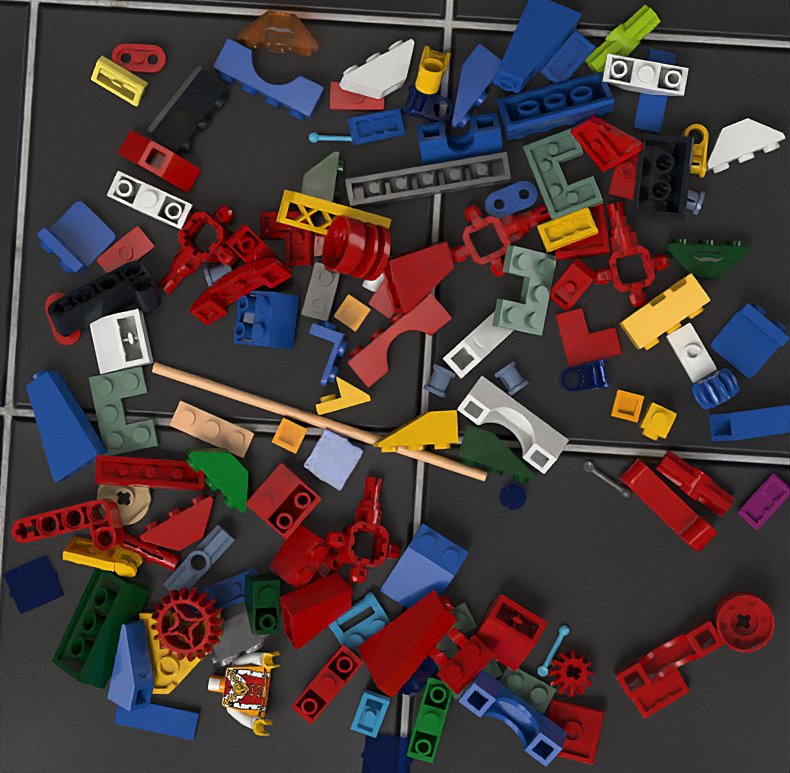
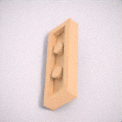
[170,401,255,458]

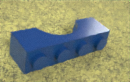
[213,38,325,121]
[459,669,567,767]

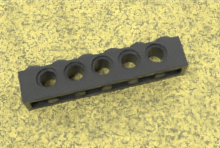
[345,152,511,208]

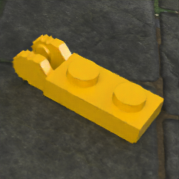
[63,536,143,578]

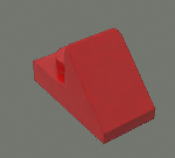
[549,258,598,312]

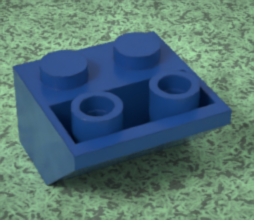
[233,291,299,350]

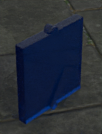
[303,428,365,491]
[3,555,64,615]
[361,734,413,773]

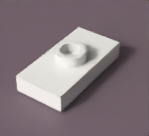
[666,323,717,383]

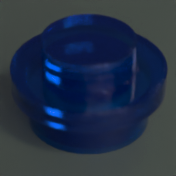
[499,483,526,510]

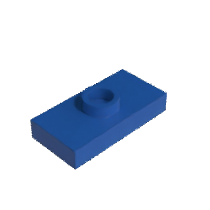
[540,30,596,84]
[347,108,406,146]

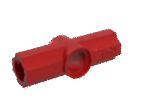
[655,450,735,517]

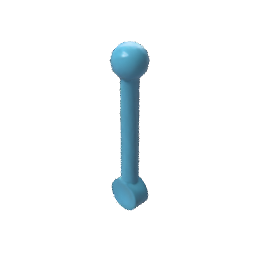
[309,132,352,143]
[537,625,569,677]

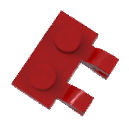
[428,626,496,695]

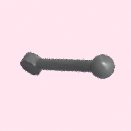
[583,461,632,498]

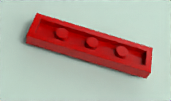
[94,455,205,491]

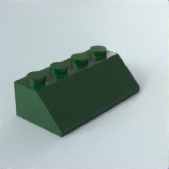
[52,567,150,689]

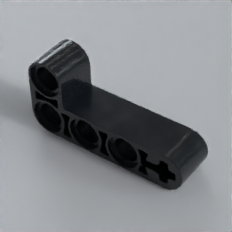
[47,261,162,335]

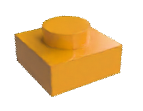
[333,294,371,332]
[610,390,644,423]
[272,418,308,454]

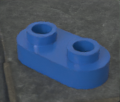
[485,181,537,219]

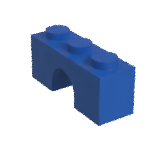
[416,112,503,166]

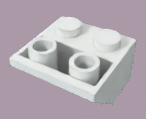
[90,309,154,374]

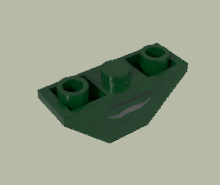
[665,239,750,280]

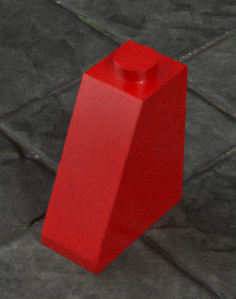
[382,242,454,313]
[280,572,354,650]

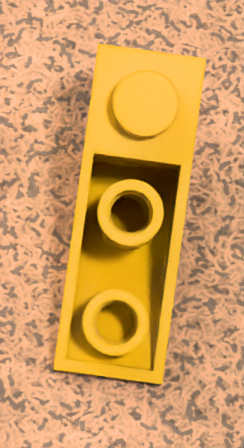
[373,410,459,452]

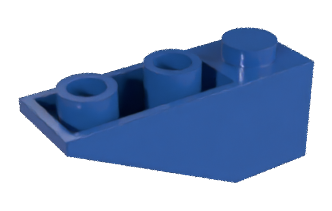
[451,43,502,131]
[107,620,154,712]

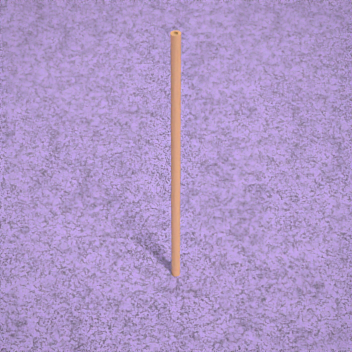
[152,362,488,482]

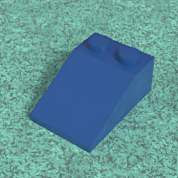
[380,522,469,609]

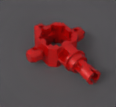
[594,202,669,308]
[158,204,237,295]
[452,204,551,277]
[326,477,401,584]

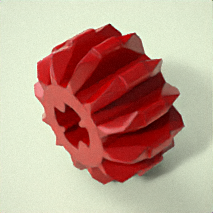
[547,650,594,697]

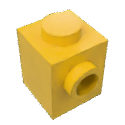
[638,402,677,441]

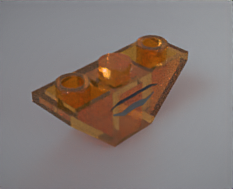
[237,10,320,57]

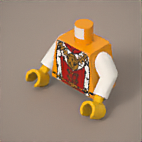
[208,651,280,736]

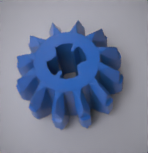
[691,368,740,409]

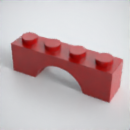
[348,293,452,388]
[613,618,724,700]

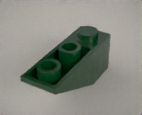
[457,425,537,484]

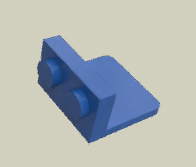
[37,201,116,275]
[711,303,790,378]
[309,320,348,386]

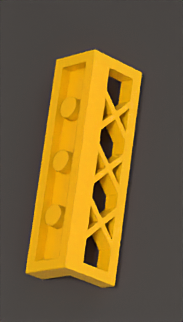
[276,190,392,235]

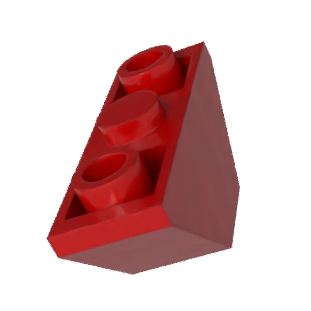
[118,130,201,194]
[225,223,292,289]
[140,493,216,551]
[291,644,364,725]

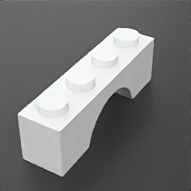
[457,376,569,474]

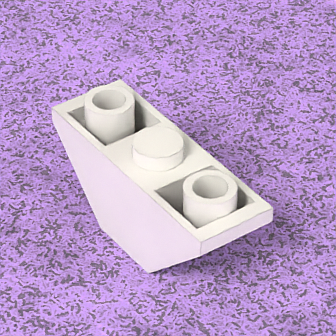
[339,39,414,99]
[602,54,689,96]
[706,118,785,173]
[107,171,192,230]

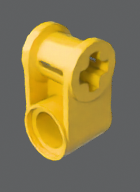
[415,45,451,94]
[681,124,709,178]

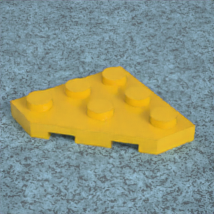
[139,611,222,694]

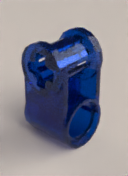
[400,85,454,124]
[558,359,612,392]

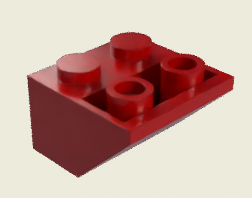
[246,462,322,540]
[268,524,344,588]
[472,594,548,672]

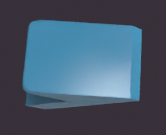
[350,689,391,738]

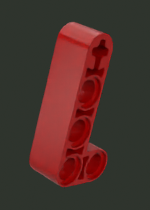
[619,459,718,553]
[11,499,125,551]

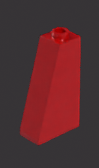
[357,590,458,698]

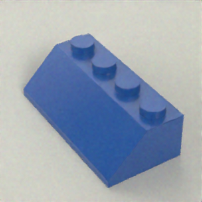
[496,72,615,140]

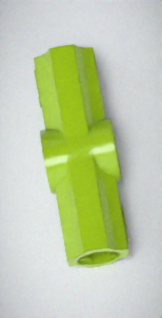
[585,5,661,75]

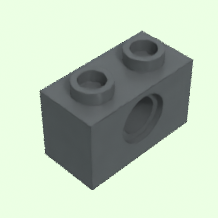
[301,262,342,323]

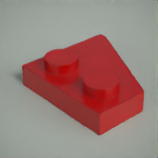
[570,115,644,172]

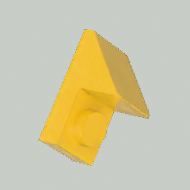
[316,376,371,415]

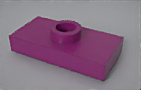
[736,473,790,531]

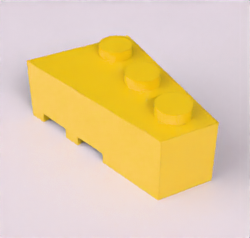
[619,273,710,351]

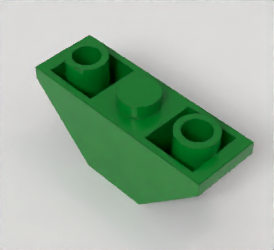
[185,447,248,514]
[406,677,453,763]

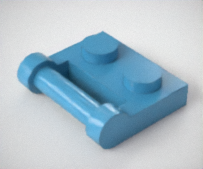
[329,590,391,656]

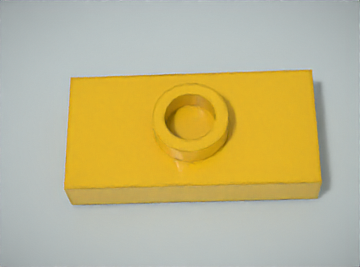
[537,207,598,253]

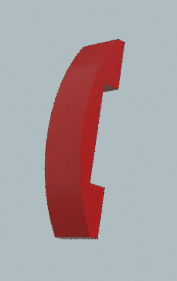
[190,258,292,326]

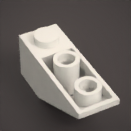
[443,311,514,379]

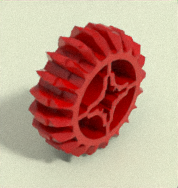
[150,587,225,661]

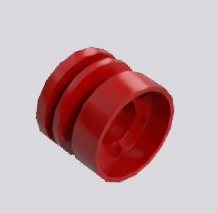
[323,215,391,281]
[713,591,775,653]

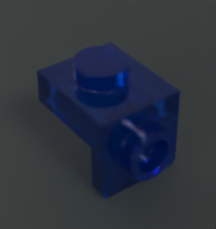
[399,657,438,698]

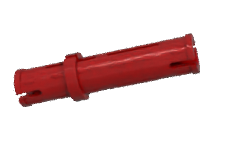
[105,531,181,572]

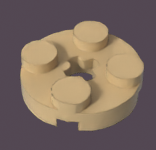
[97,485,152,525]

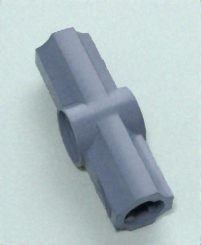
[163,524,236,592]

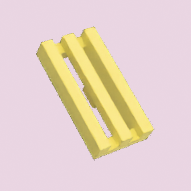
[91,56,148,107]

